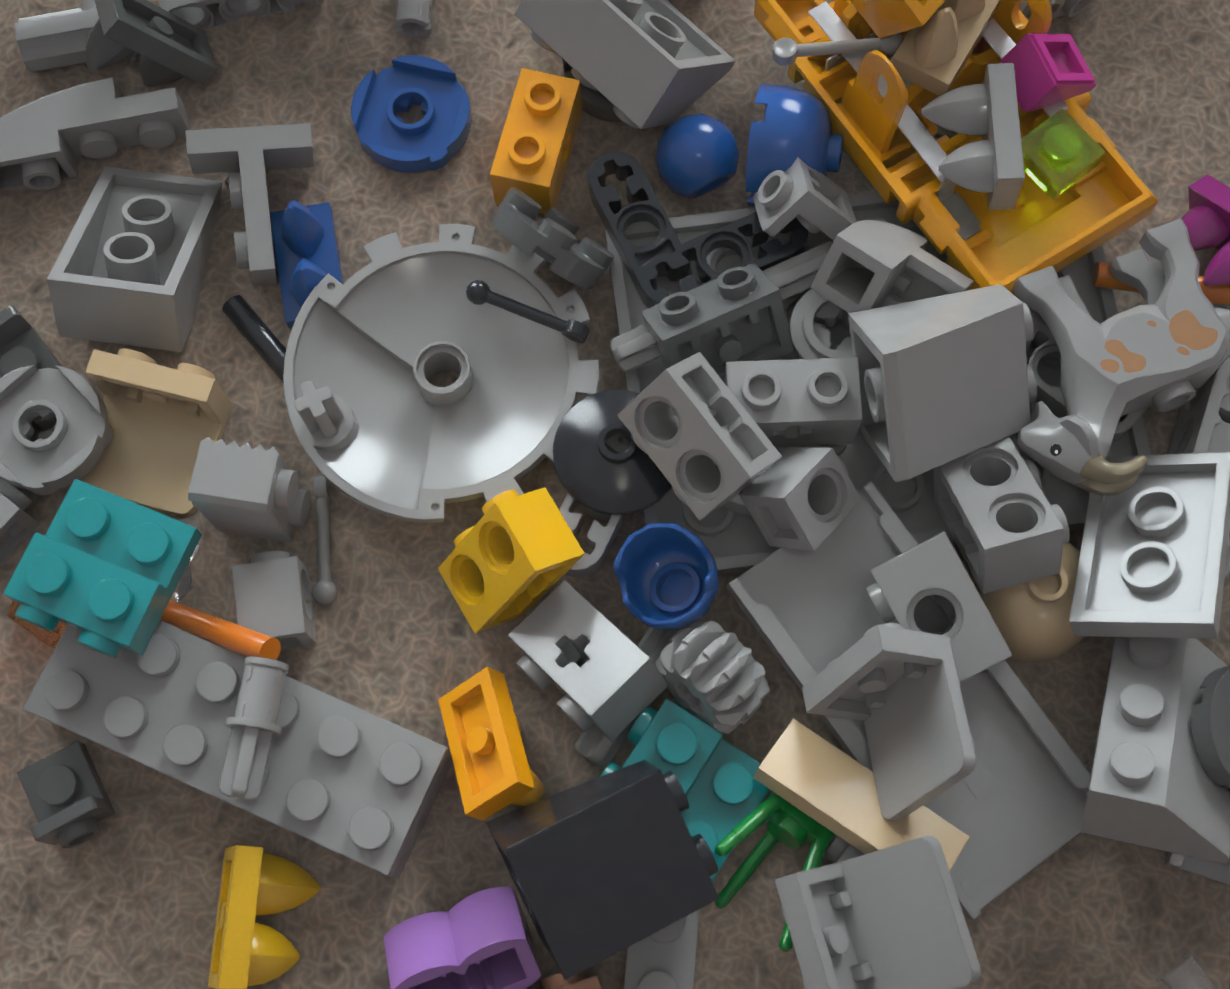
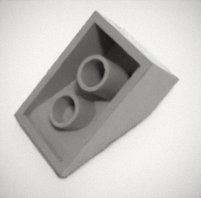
[47,166,223,352]

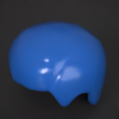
[613,523,719,630]

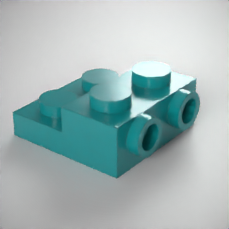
[3,479,202,658]
[600,698,769,882]

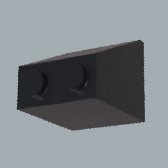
[486,759,720,980]

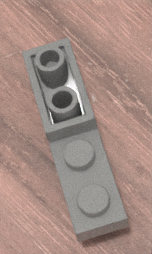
[0,77,191,195]

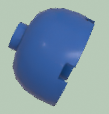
[745,84,843,207]

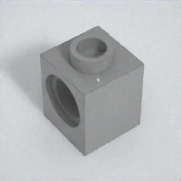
[740,447,862,551]
[232,551,317,649]

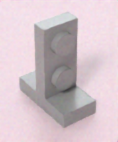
[185,123,314,286]

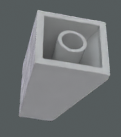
[848,284,1037,482]

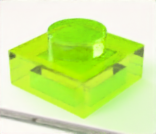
[1021,108,1106,200]

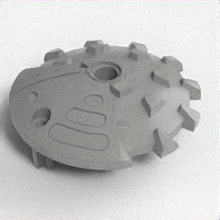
[283,224,599,524]

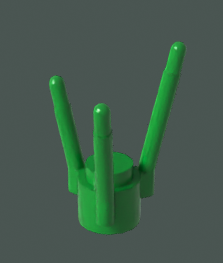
[715,791,835,952]

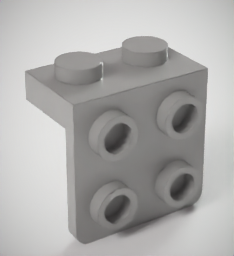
[802,623,976,820]
[775,836,981,989]

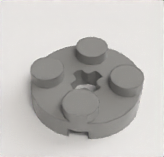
[0,365,113,496]

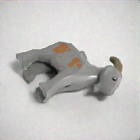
[1012,219,1230,496]

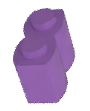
[384,886,542,989]

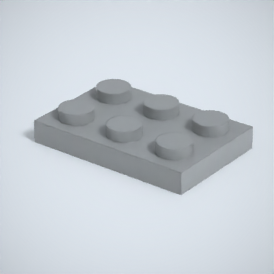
[1069,452,1230,639]

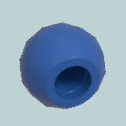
[655,114,739,199]

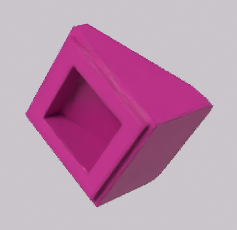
[1000,33,1097,112]

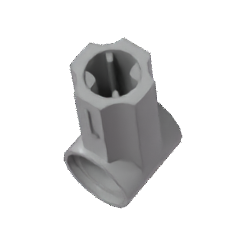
[15,0,141,72]

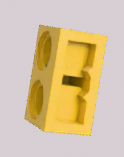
[438,487,585,634]

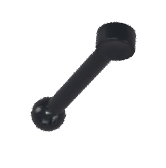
[466,280,590,343]

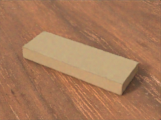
[753,719,970,871]

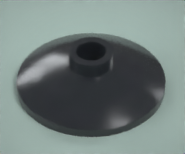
[553,390,672,515]

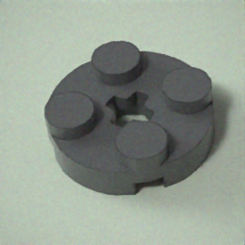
[492,187,615,289]

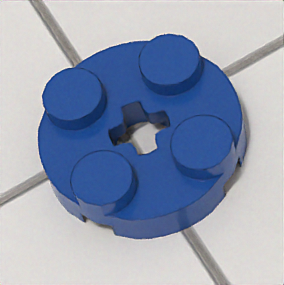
[351,55,472,173]

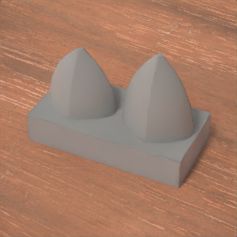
[921,63,1025,210]

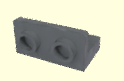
[642,264,795,382]

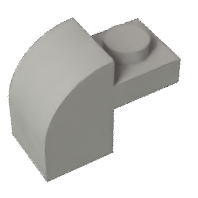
[810,220,974,313]

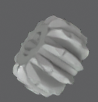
[655,620,770,734]

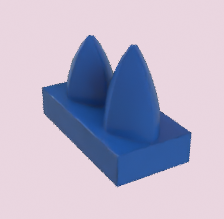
[270,200,344,329]

